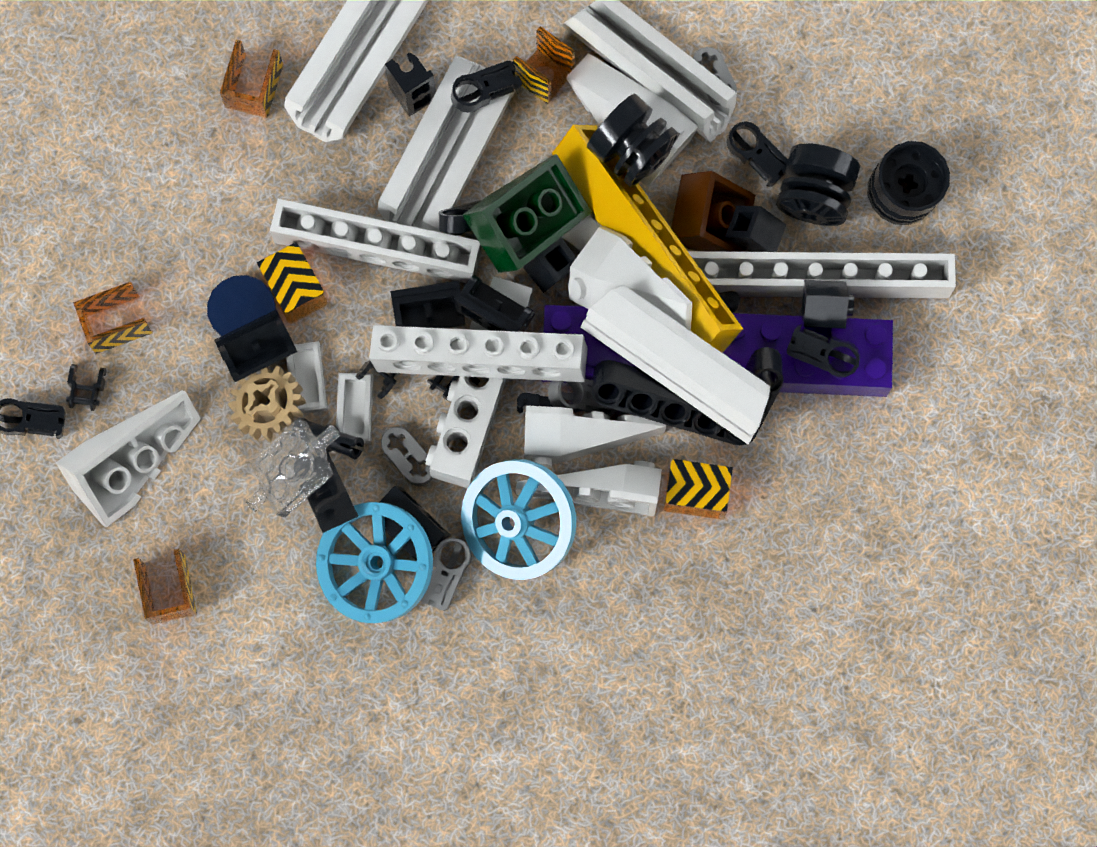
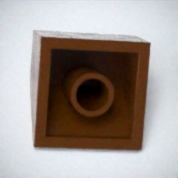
[671,171,756,252]

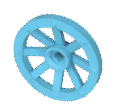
[461,459,577,580]
[316,502,433,623]

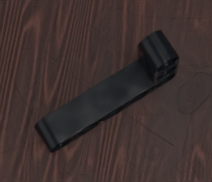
[593,347,784,446]

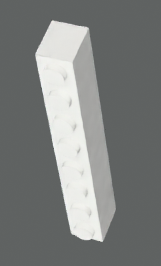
[688,251,956,298]

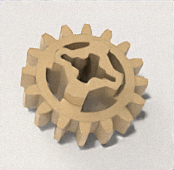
[228,366,306,442]

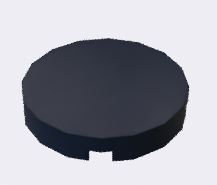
[207,275,276,336]

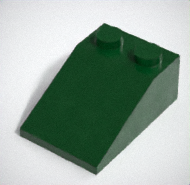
[463,154,592,273]

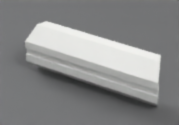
[284,0,429,142]
[561,0,737,143]
[377,56,515,232]
[581,285,770,444]

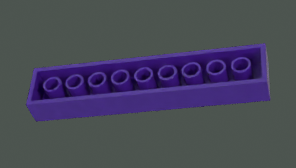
[542,305,893,397]

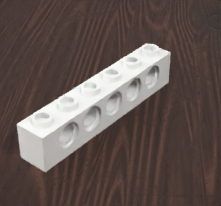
[270,199,482,283]
[426,276,533,488]
[369,325,587,382]

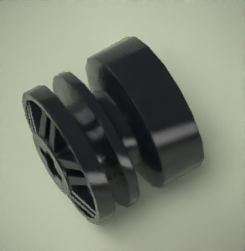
[587,93,680,187]
[867,141,950,225]
[776,143,860,226]

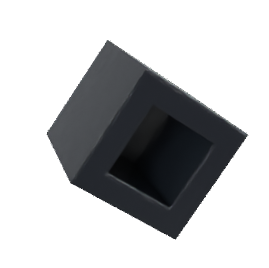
[725,206,786,252]
[523,237,577,293]
[801,280,854,329]

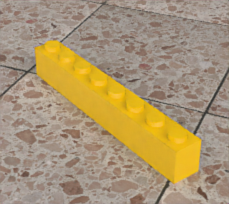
[551,124,743,353]

